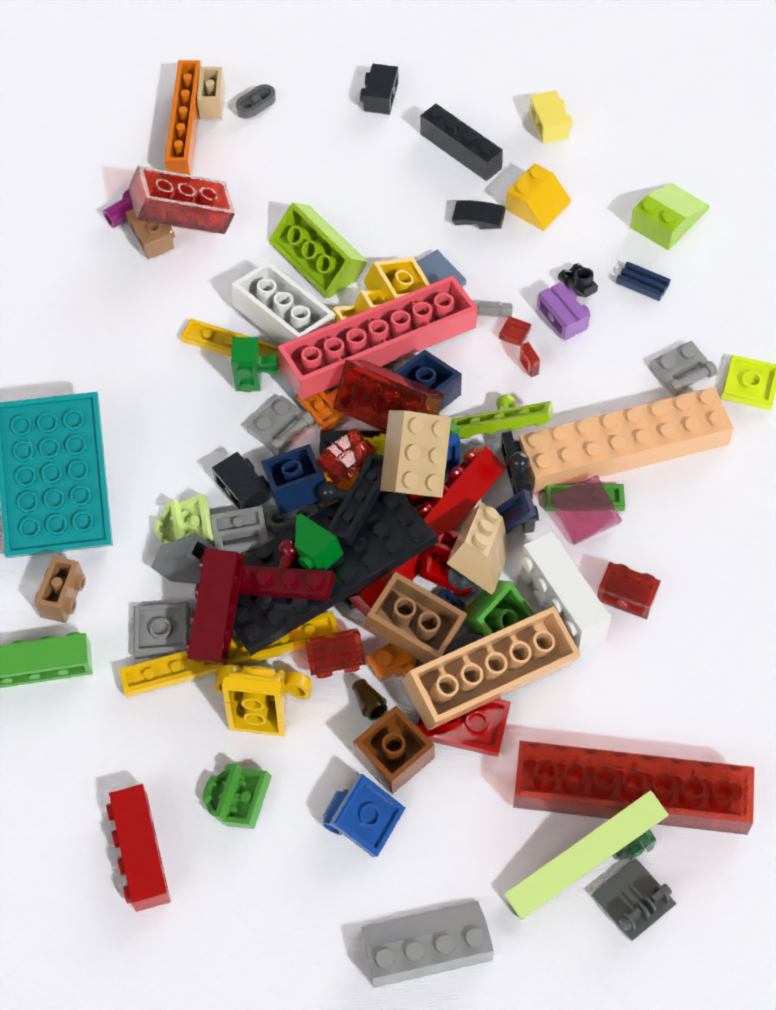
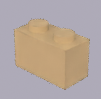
[197,67,226,119]

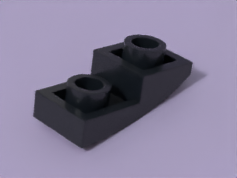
[452,200,506,230]

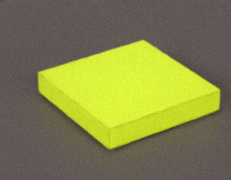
[721,355,776,410]

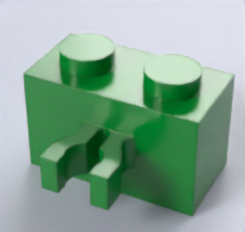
[231,337,278,392]

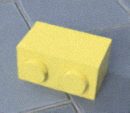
[529,90,572,144]

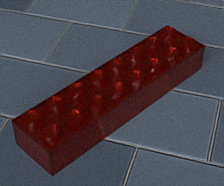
[513,740,754,835]

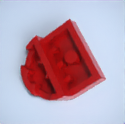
[420,531,472,597]

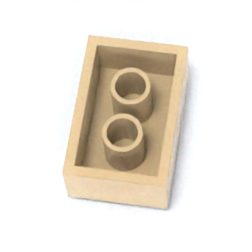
[380,410,451,498]

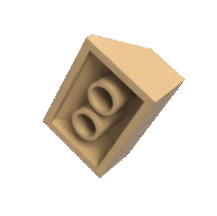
[447,502,509,595]

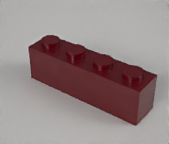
[186,548,245,665]

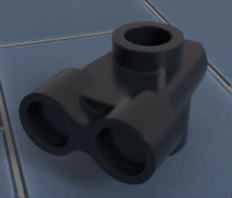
[558,263,598,298]

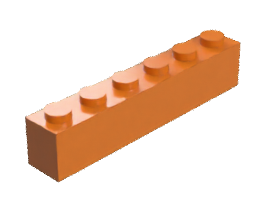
[165,60,202,180]

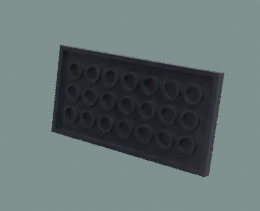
[233,491,439,656]

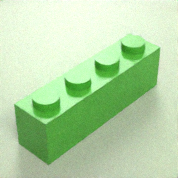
[0,632,93,688]

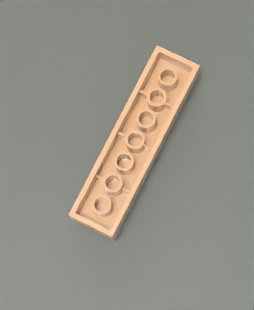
[519,387,734,494]

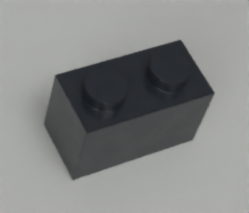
[360,63,399,115]
[212,451,270,510]

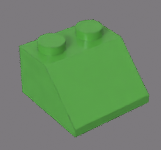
[463,580,535,637]

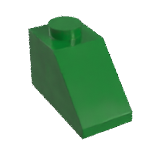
[295,513,344,570]

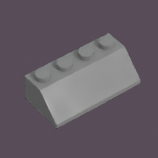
[361,901,494,988]

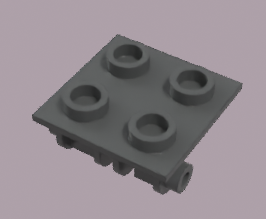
[591,858,677,941]

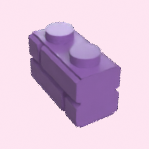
[537,282,591,341]

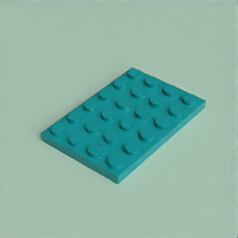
[0,391,113,558]

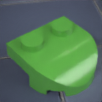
[203,764,272,829]

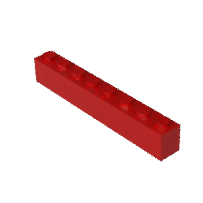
[348,446,506,617]

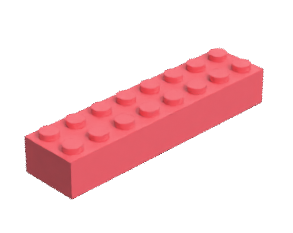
[277,276,478,400]

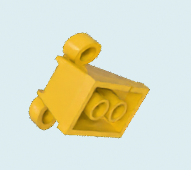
[213,664,313,737]

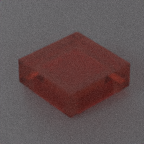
[499,316,532,347]
[519,342,540,377]

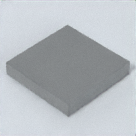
[133,602,189,659]

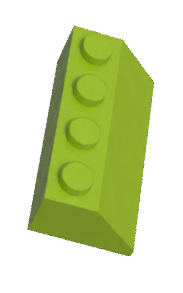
[268,202,368,298]

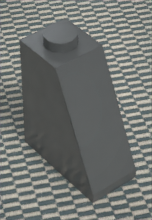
[151,533,219,584]

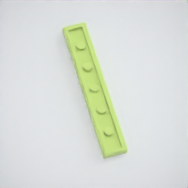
[504,790,669,920]

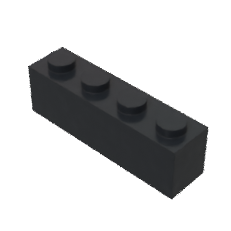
[420,103,503,182]

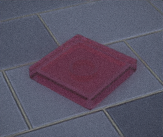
[550,475,622,545]

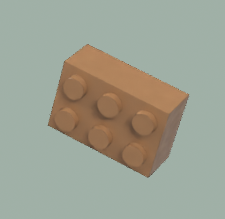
[364,572,467,664]

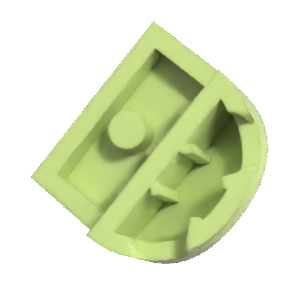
[155,493,214,544]

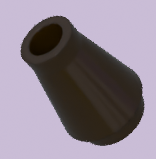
[351,679,388,720]

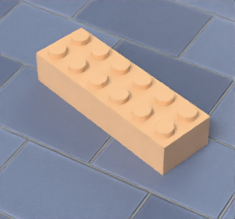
[402,606,581,731]

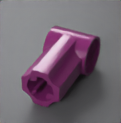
[102,186,151,228]

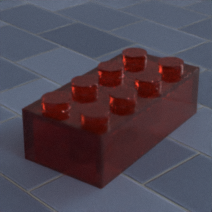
[128,166,235,234]
[333,359,445,432]

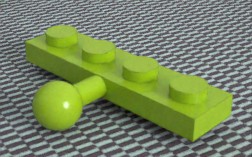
[452,394,553,439]

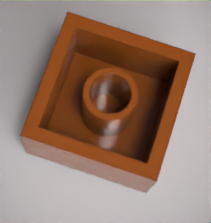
[353,706,435,794]

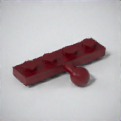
[239,539,336,601]

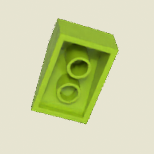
[630,183,710,251]

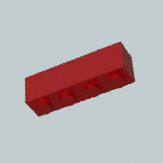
[106,784,171,912]

